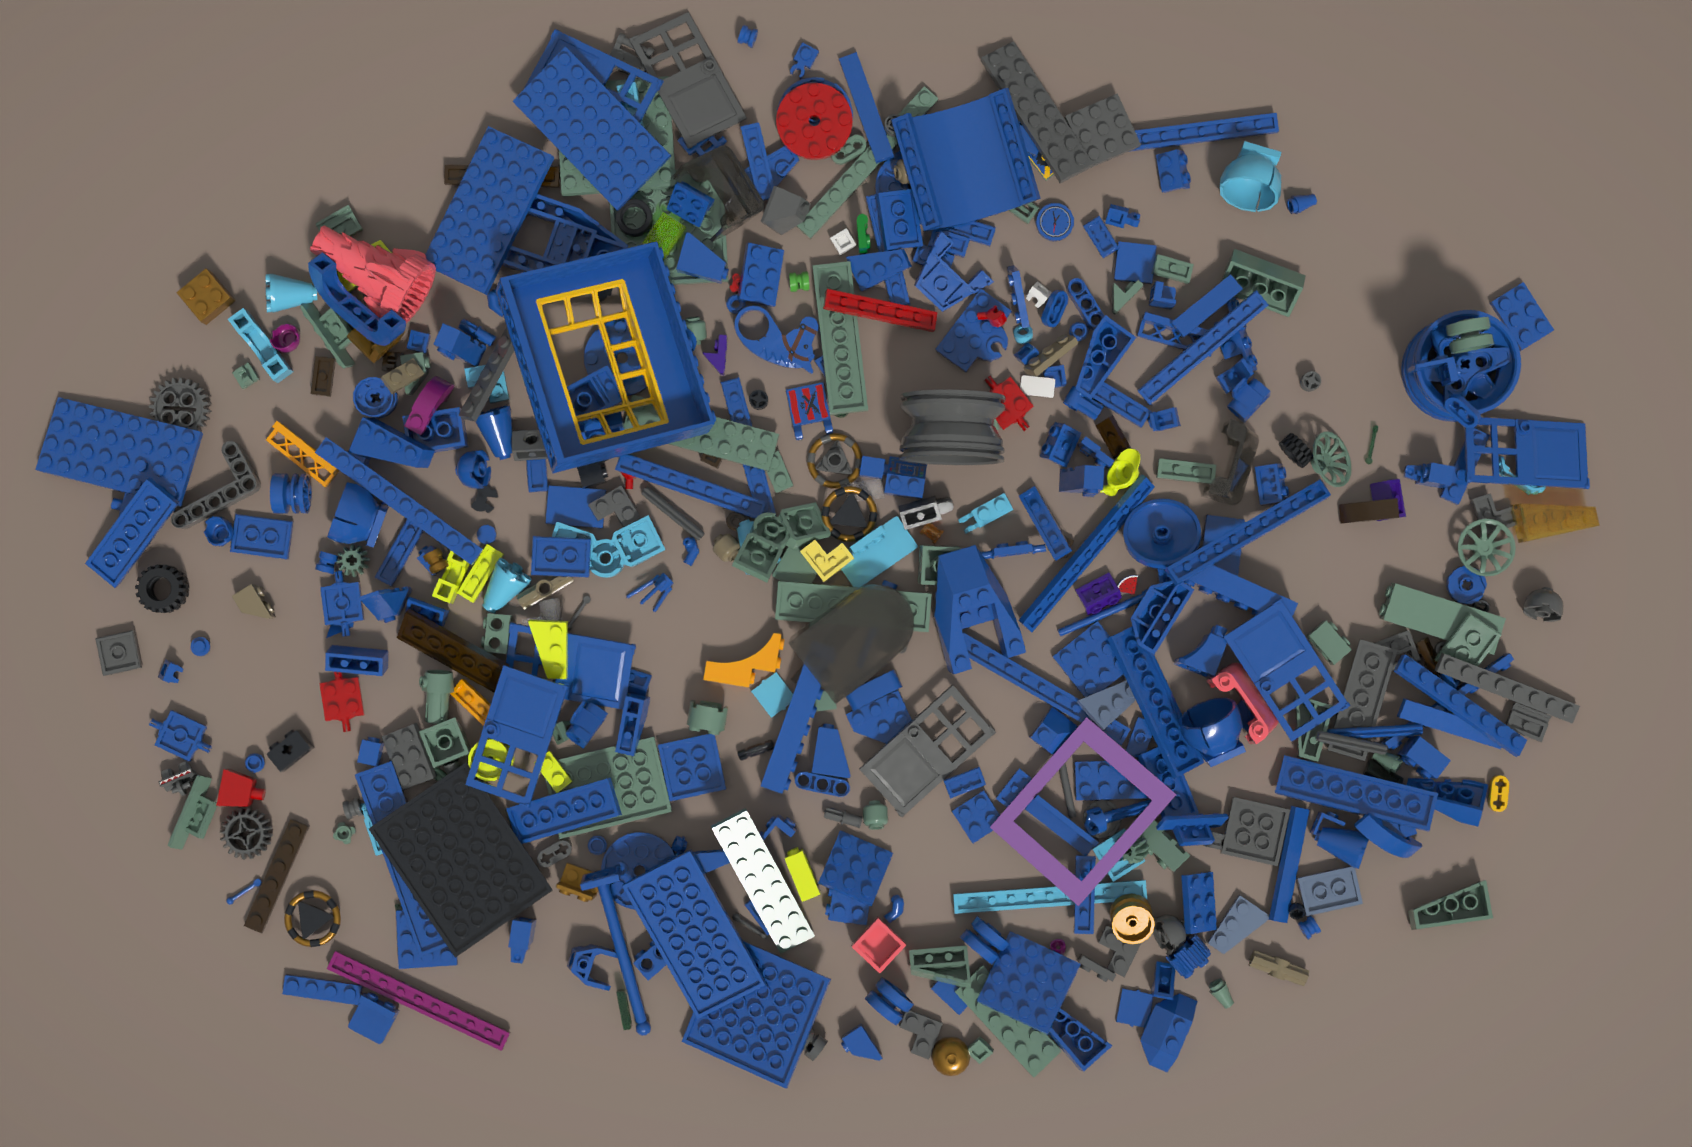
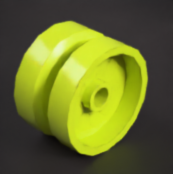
[468,738,515,781]

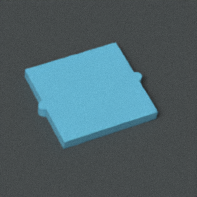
[751,672,793,718]

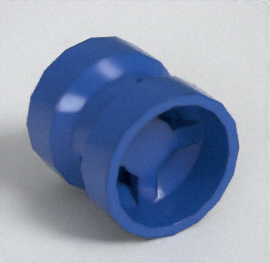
[315,551,339,574]

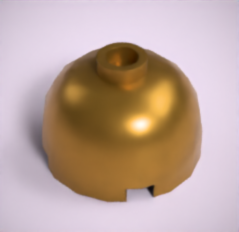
[932,1037,970,1076]

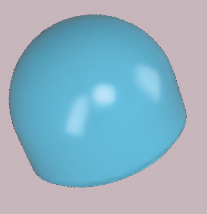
[1014,325,1033,344]

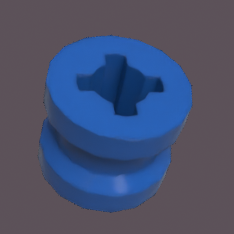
[738,25,758,48]
[1297,915,1321,940]

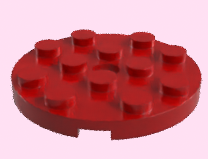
[776,83,853,160]

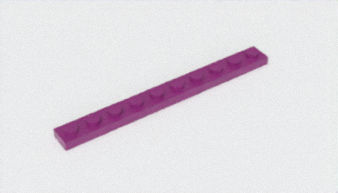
[327,950,511,1051]

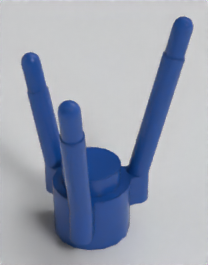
[626,573,674,612]

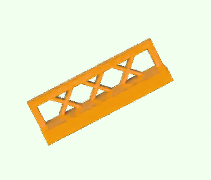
[266,421,340,487]

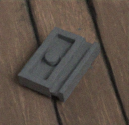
[1506,702,1551,742]

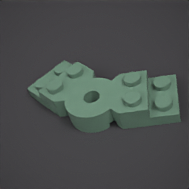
[732,502,831,583]

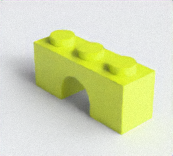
[432,551,470,604]

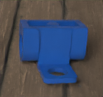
[1227,377,1271,423]
[566,700,608,749]

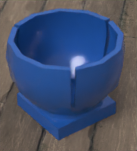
[327,482,389,548]
[1179,698,1246,767]

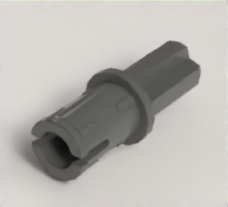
[824,807,863,828]

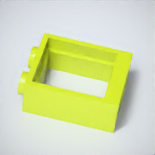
[784,847,821,902]

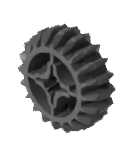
[220,807,273,860]

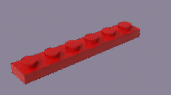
[823,289,938,332]

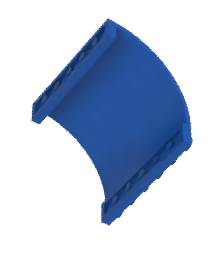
[892,88,1041,231]

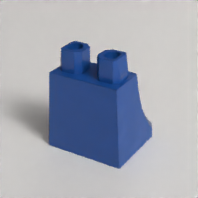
[1174,625,1227,678]

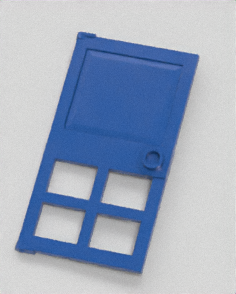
[524,29,663,122]
[1464,417,1590,489]
[1223,598,1350,742]
[506,622,636,710]
[465,665,569,808]

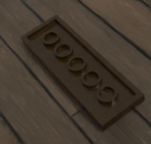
[396,609,510,693]

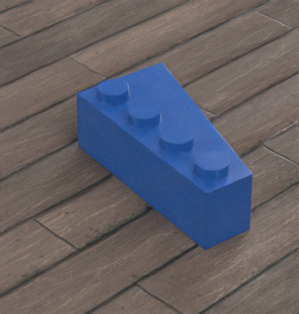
[1048,1008,1112,1072]

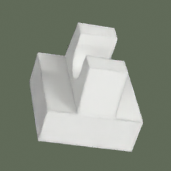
[1026,281,1052,308]

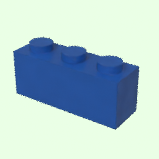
[325,645,389,676]

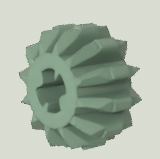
[337,544,370,577]
[1118,833,1150,864]

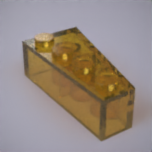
[1510,504,1600,543]

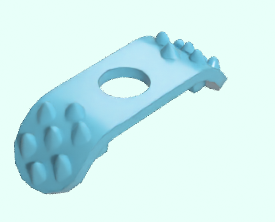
[1499,456,1546,495]

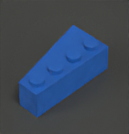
[348,417,435,468]

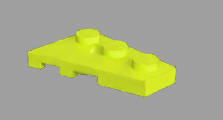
[528,620,568,679]

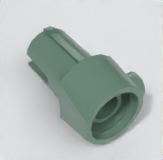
[419,670,454,724]

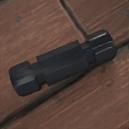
[737,740,775,761]

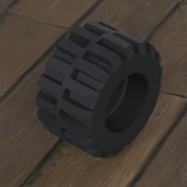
[135,564,189,613]

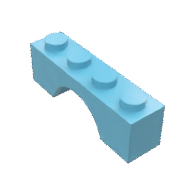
[228,308,293,383]

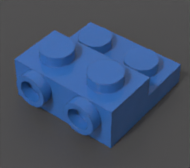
[825,888,869,925]

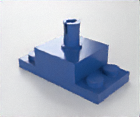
[567,365,622,428]

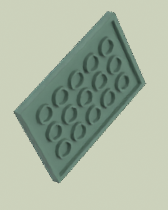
[545,736,672,839]

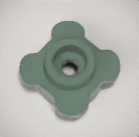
[333,822,356,844]

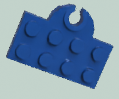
[935,289,1012,372]

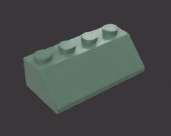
[1221,249,1306,317]

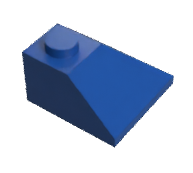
[1029,707,1078,755]

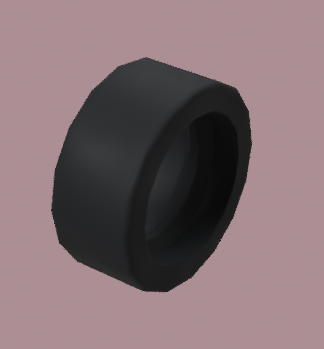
[616,199,653,237]

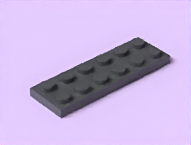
[1327,639,1398,761]

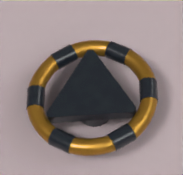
[821,486,877,542]
[284,890,341,947]

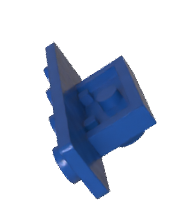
[1214,297,1258,371]
[1156,813,1229,846]

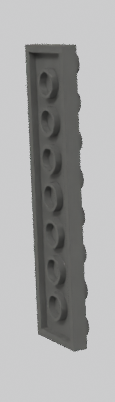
[981,41,1093,183]

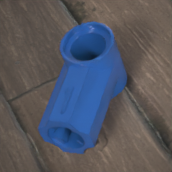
[1063,386,1104,421]

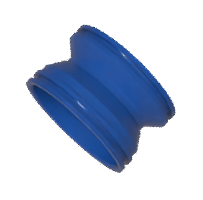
[1401,310,1521,422]

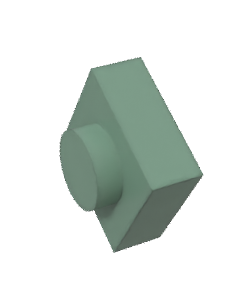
[968,1036,994,1064]

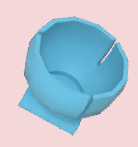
[1220,141,1281,212]

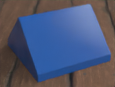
[405,597,450,628]

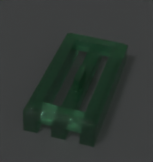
[616,989,632,1031]

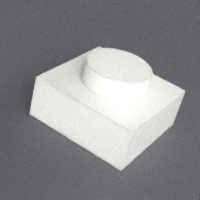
[830,228,856,255]

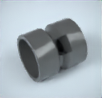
[803,1029,828,1061]

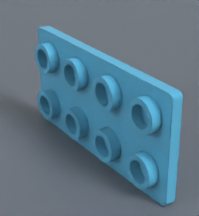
[841,516,918,587]

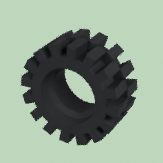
[1279,433,1313,468]

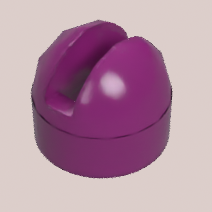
[1050,939,1066,955]

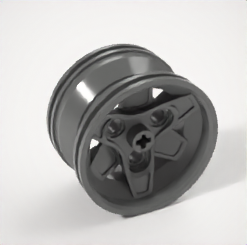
[899,390,1006,465]

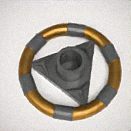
[807,433,862,489]

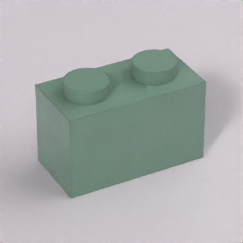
[1306,621,1352,665]

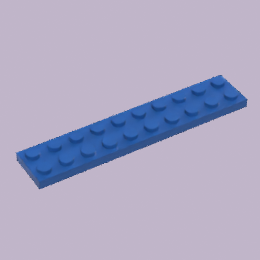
[355,761,448,957]

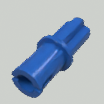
[458,319,496,347]

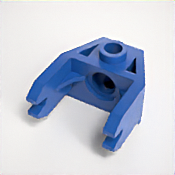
[567,944,617,991]

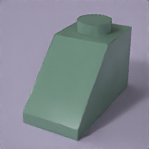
[400,352,431,396]

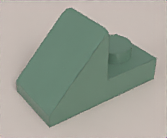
[1112,280,1144,315]

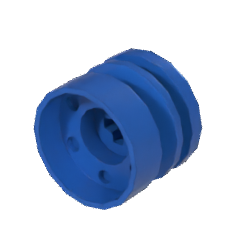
[353,377,398,418]
[270,473,312,514]

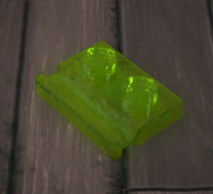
[642,212,687,260]

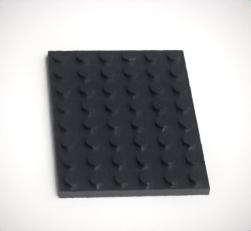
[369,763,553,958]

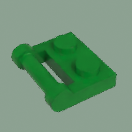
[857,214,870,255]

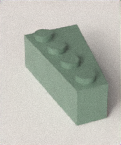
[1408,880,1493,930]

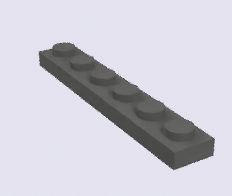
[459,326,514,422]

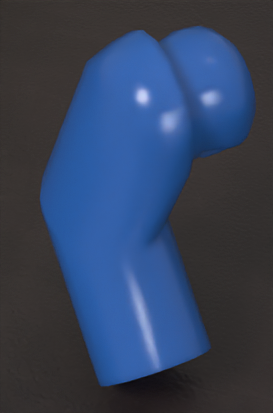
[487,289,504,318]
[683,537,699,566]

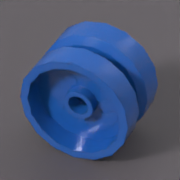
[960,916,1010,964]
[864,977,914,1026]

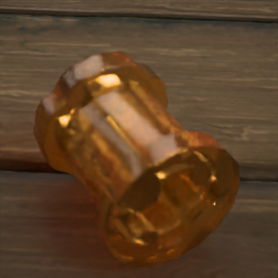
[920,523,944,545]

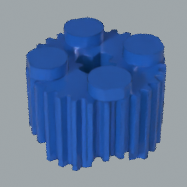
[1166,933,1211,979]

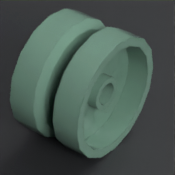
[1445,317,1494,354]

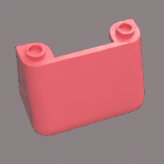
[1206,663,1279,744]

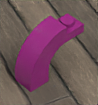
[404,376,455,435]

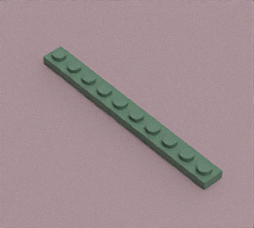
[797,86,938,239]

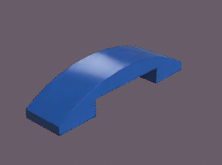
[1354,813,1423,858]

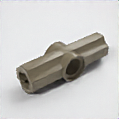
[516,576,575,610]
[1249,950,1309,986]

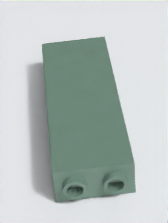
[1379,583,1506,655]

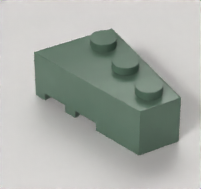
[1128,820,1190,872]
[909,946,971,989]

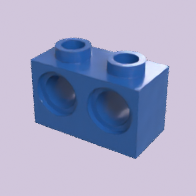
[633,941,666,981]

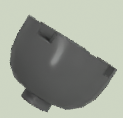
[1523,587,1564,622]
[1153,915,1187,955]

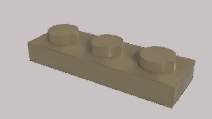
[1023,334,1078,377]

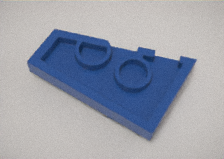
[741,146,799,205]
[846,249,912,291]

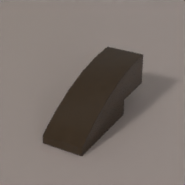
[1339,498,1399,524]

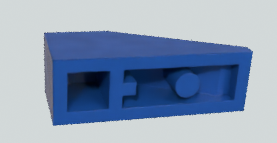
[615,693,650,756]

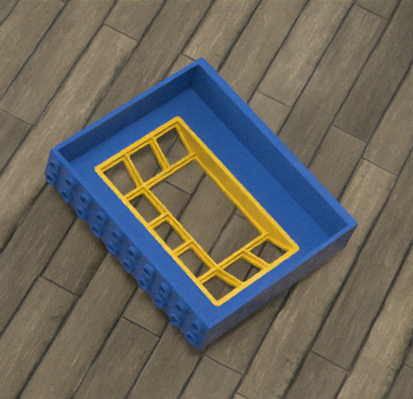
[496,242,716,474]

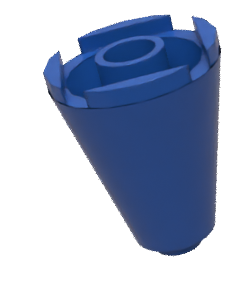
[476,405,512,460]
[1314,827,1369,869]

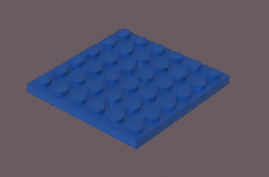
[682,940,831,1089]

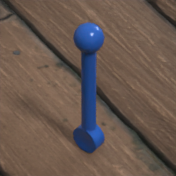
[226,879,262,905]

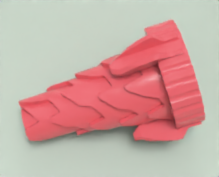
[310,225,436,323]

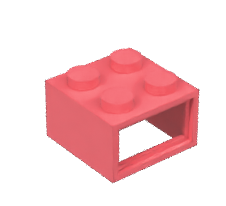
[851,917,906,973]

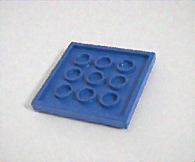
[977,931,1081,1035]

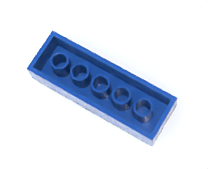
[1184,565,1298,616]

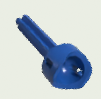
[1084,799,1152,835]

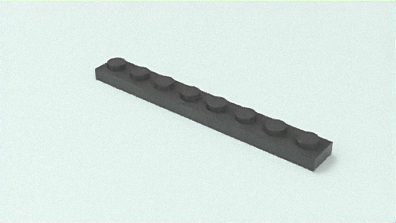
[1435,653,1580,724]

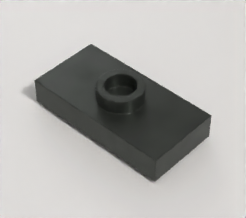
[1363,759,1404,784]

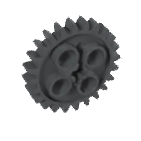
[149,378,212,432]

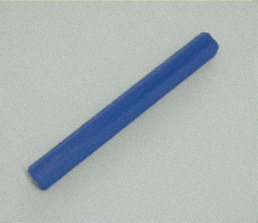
[1327,724,1423,738]

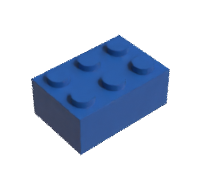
[402,407,469,453]

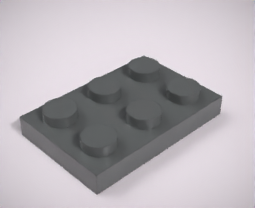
[382,723,437,790]

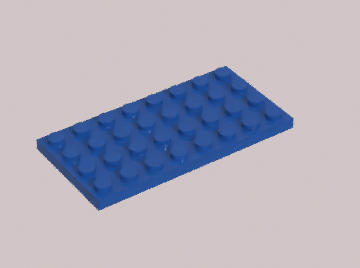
[513,46,672,210]
[425,126,555,295]
[35,397,203,506]
[622,849,766,1019]

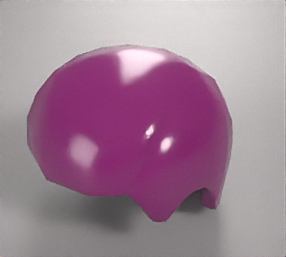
[269,324,300,353]

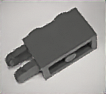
[899,496,954,530]

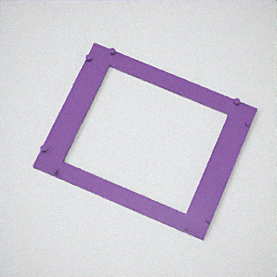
[990,717,1176,906]

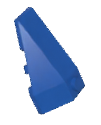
[1075,315,1136,400]
[1407,778,1488,827]

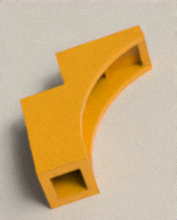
[703,633,785,687]

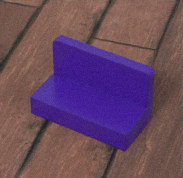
[1370,479,1406,521]

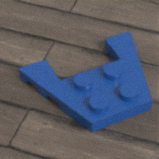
[914,230,994,312]

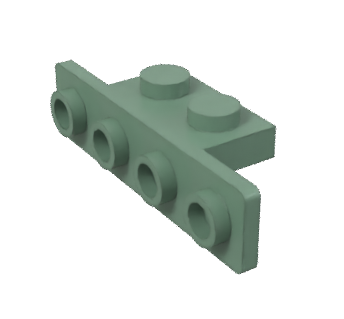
[300,303,355,369]
[168,775,217,850]

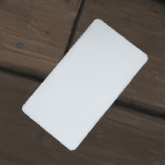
[1020,375,1055,398]

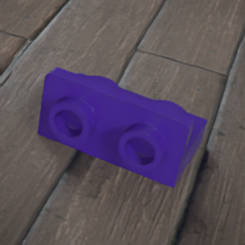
[1075,573,1122,615]

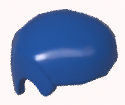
[204,516,233,546]

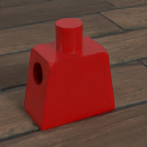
[216,769,266,807]

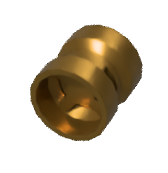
[423,548,449,574]

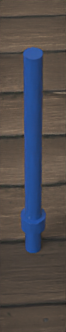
[1058,589,1148,637]

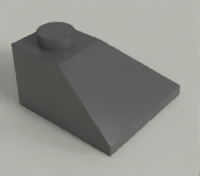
[760,186,810,235]

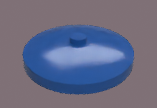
[1123,499,1201,569]

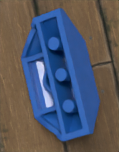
[1130,581,1195,655]
[1140,993,1197,1072]

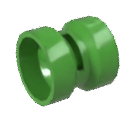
[789,271,810,292]

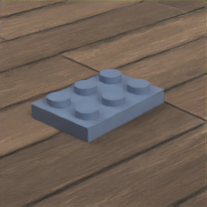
[1297,866,1363,916]

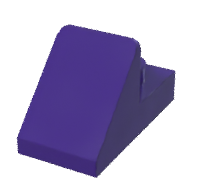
[703,335,728,376]

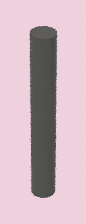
[1059,762,1077,818]

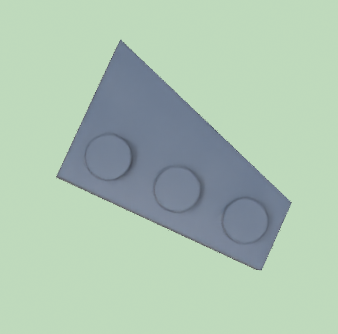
[1077,680,1136,730]
[1207,895,1269,954]

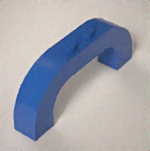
[308,252,406,346]

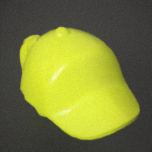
[1100,449,1140,496]

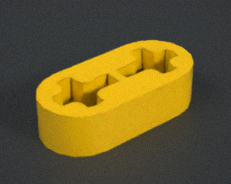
[1488,775,1509,812]

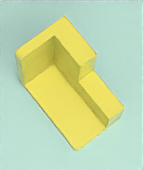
[800,540,854,582]

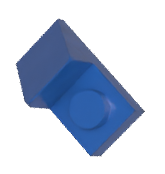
[1151,961,1175,1000]

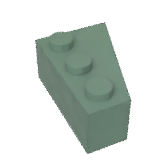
[1295,695,1333,762]

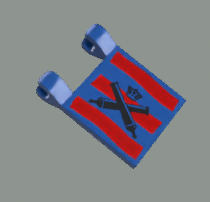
[786,382,833,440]

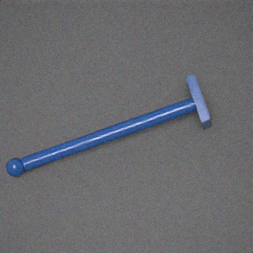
[580,865,651,1036]

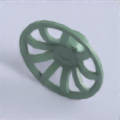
[1311,431,1351,487]
[1458,519,1516,576]

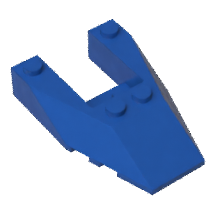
[502,194,628,272]
[934,545,1026,674]

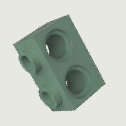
[481,613,513,654]

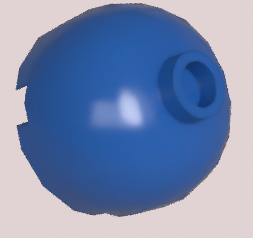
[455,450,491,489]

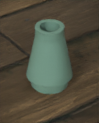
[1372,752,1403,774]
[1209,978,1234,1009]

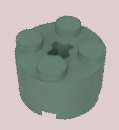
[687,700,728,735]

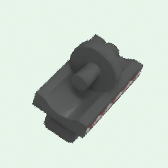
[158,761,198,796]

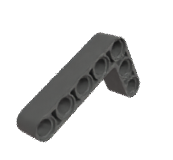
[171,441,261,529]

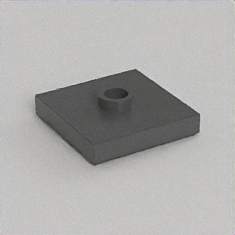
[95,630,142,676]

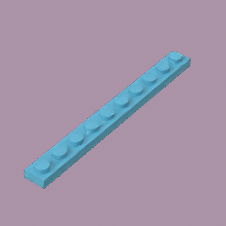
[953,880,1147,914]

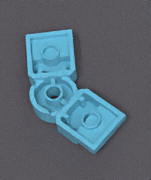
[552,515,666,578]

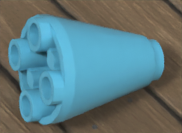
[265,274,317,312]
[482,558,532,613]

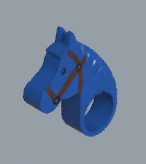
[735,306,818,374]

